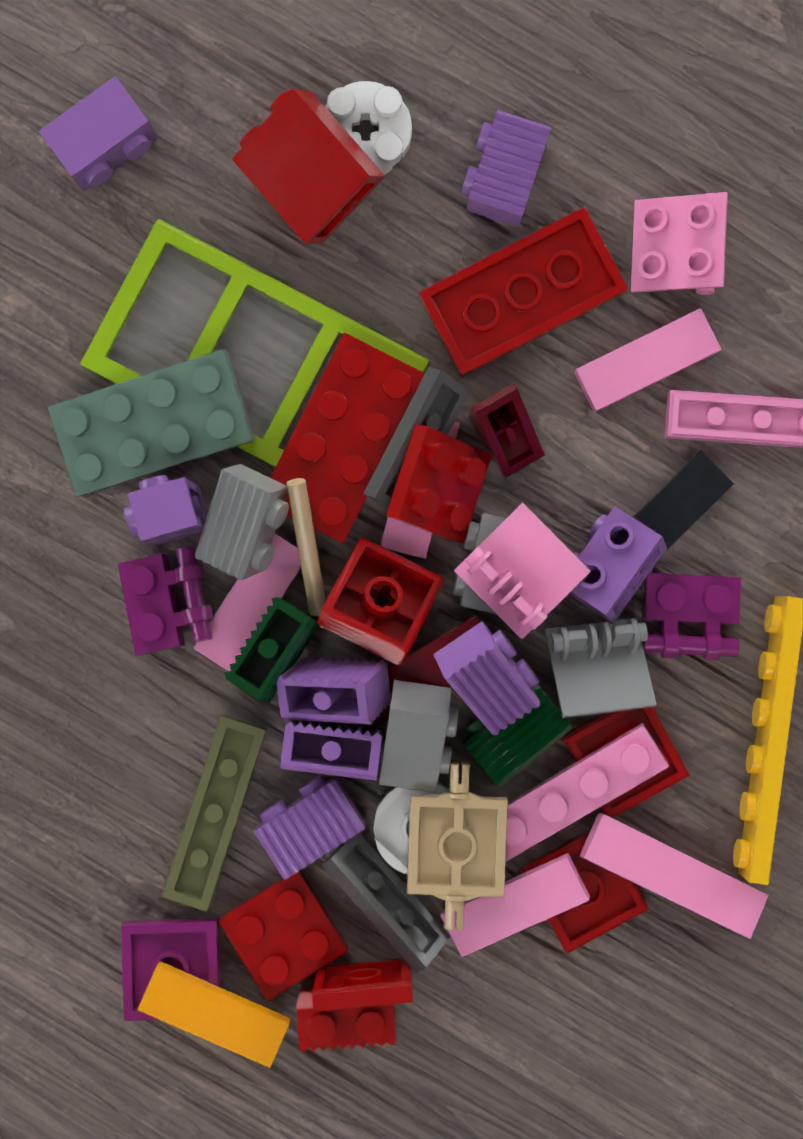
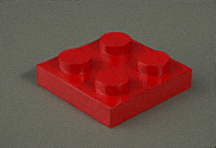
[386,424,492,544]
[218,870,349,1001]

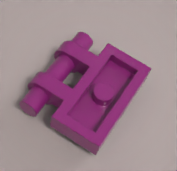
[118,546,213,656]
[642,573,741,661]

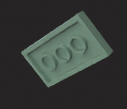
[48,349,255,497]

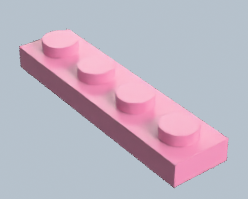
[505,723,669,862]

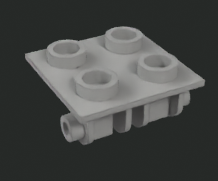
[544,618,657,718]

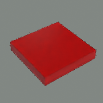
[562,707,690,818]
[520,829,649,954]
[312,958,413,1012]

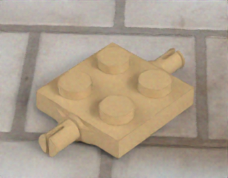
[407,762,508,931]

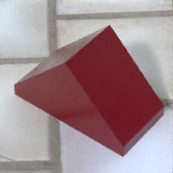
[468,384,545,478]

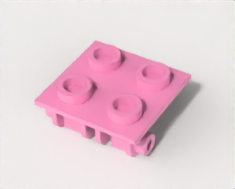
[631,192,728,295]
[454,503,591,639]

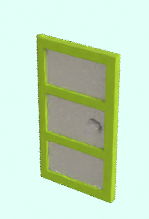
[80,219,430,467]

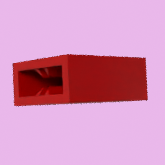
[232,88,386,244]

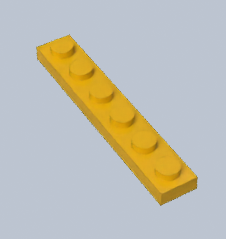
[733,596,803,885]

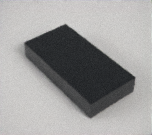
[633,450,734,550]

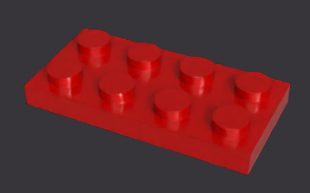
[418,206,628,378]
[270,332,425,544]

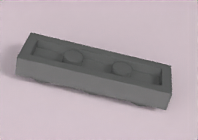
[363,367,470,508]
[322,833,451,973]

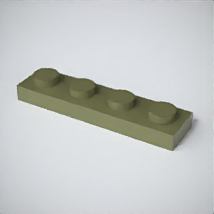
[162,714,267,912]

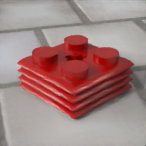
[317,538,444,665]

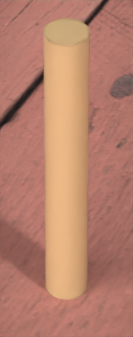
[286,478,326,616]

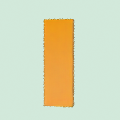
[137,961,291,1068]

